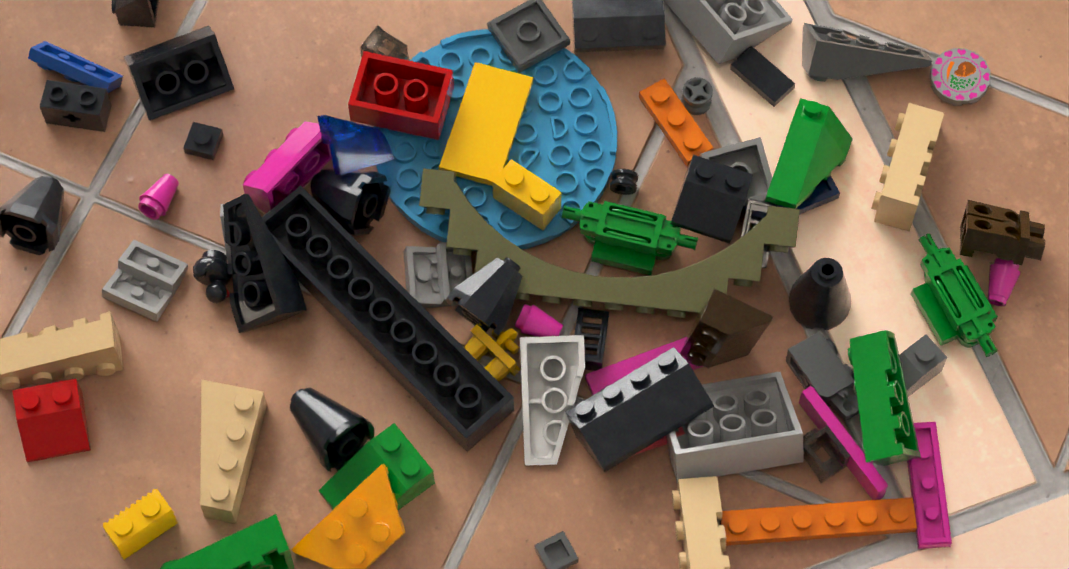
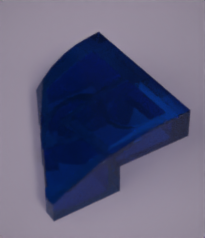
[317,115,394,175]

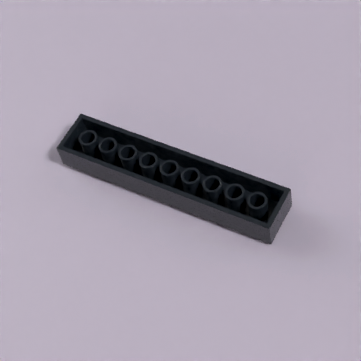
[262,185,514,452]

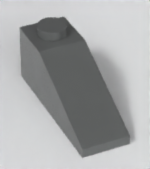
[856,334,947,397]

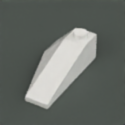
[520,335,585,466]

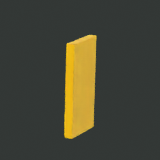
[439,62,533,186]

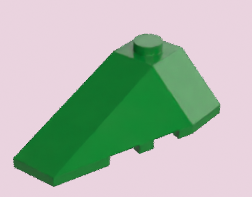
[765,98,853,209]

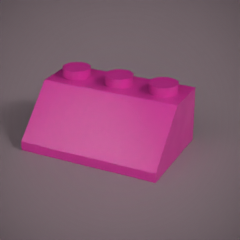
[243,121,334,214]

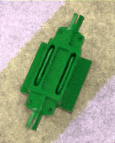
[561,201,698,276]
[911,234,998,357]

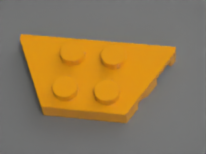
[291,464,406,569]

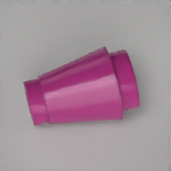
[138,174,179,220]
[988,258,1021,306]
[514,304,563,337]

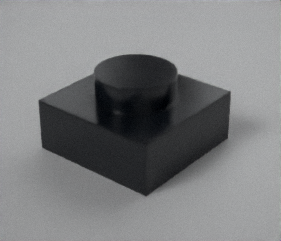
[183,122,223,161]

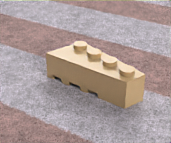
[871,103,944,232]
[0,311,123,390]
[200,379,267,524]
[672,476,730,569]

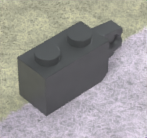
[785,331,859,421]

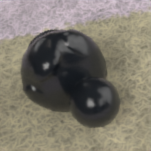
[193,250,232,303]

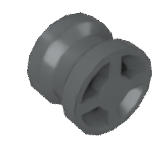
[681,77,713,115]

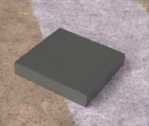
[487,0,570,73]

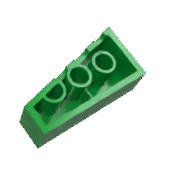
[160,514,295,569]

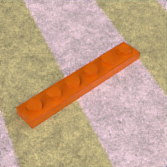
[720,497,917,546]

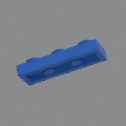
[28,41,123,93]

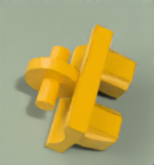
[464,324,520,382]

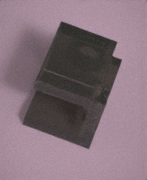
[360,25,409,60]
[803,426,850,483]

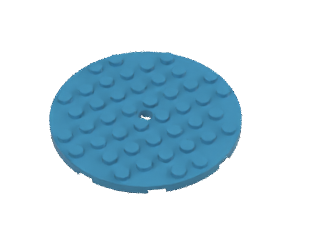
[373,29,617,251]

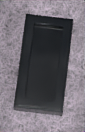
[730,46,795,107]

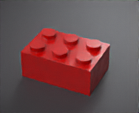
[348,51,454,140]

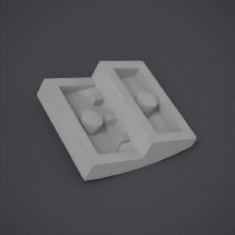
[102,240,188,322]
[403,242,472,308]

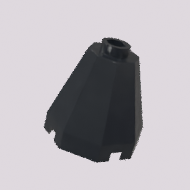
[310,169,390,236]
[0,176,64,255]
[446,257,523,339]

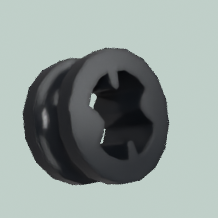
[610,169,638,195]

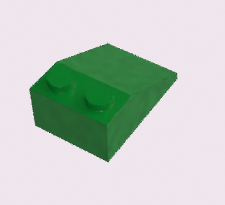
[319,423,435,510]

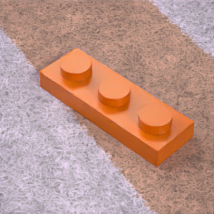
[639,78,714,167]

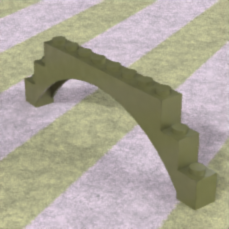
[419,168,800,318]

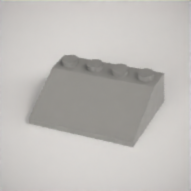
[664,0,793,64]
[666,372,804,483]

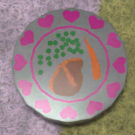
[930,48,991,106]

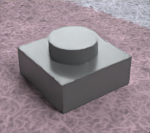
[534,531,579,569]

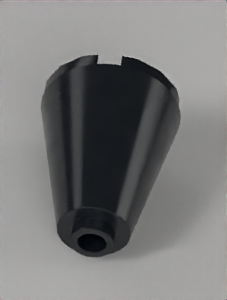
[789,258,852,330]
[290,388,375,472]

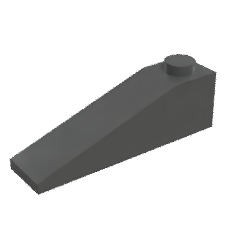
[802,23,932,82]

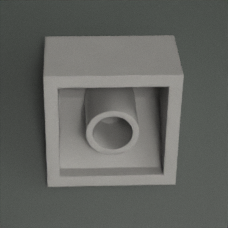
[699,137,772,206]

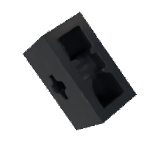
[40,80,112,132]

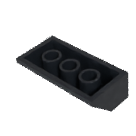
[565,347,714,472]

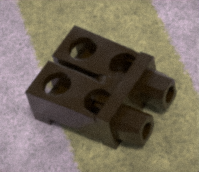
[960,200,1046,266]

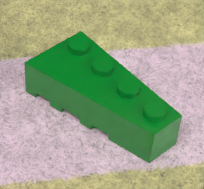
[848,330,921,466]

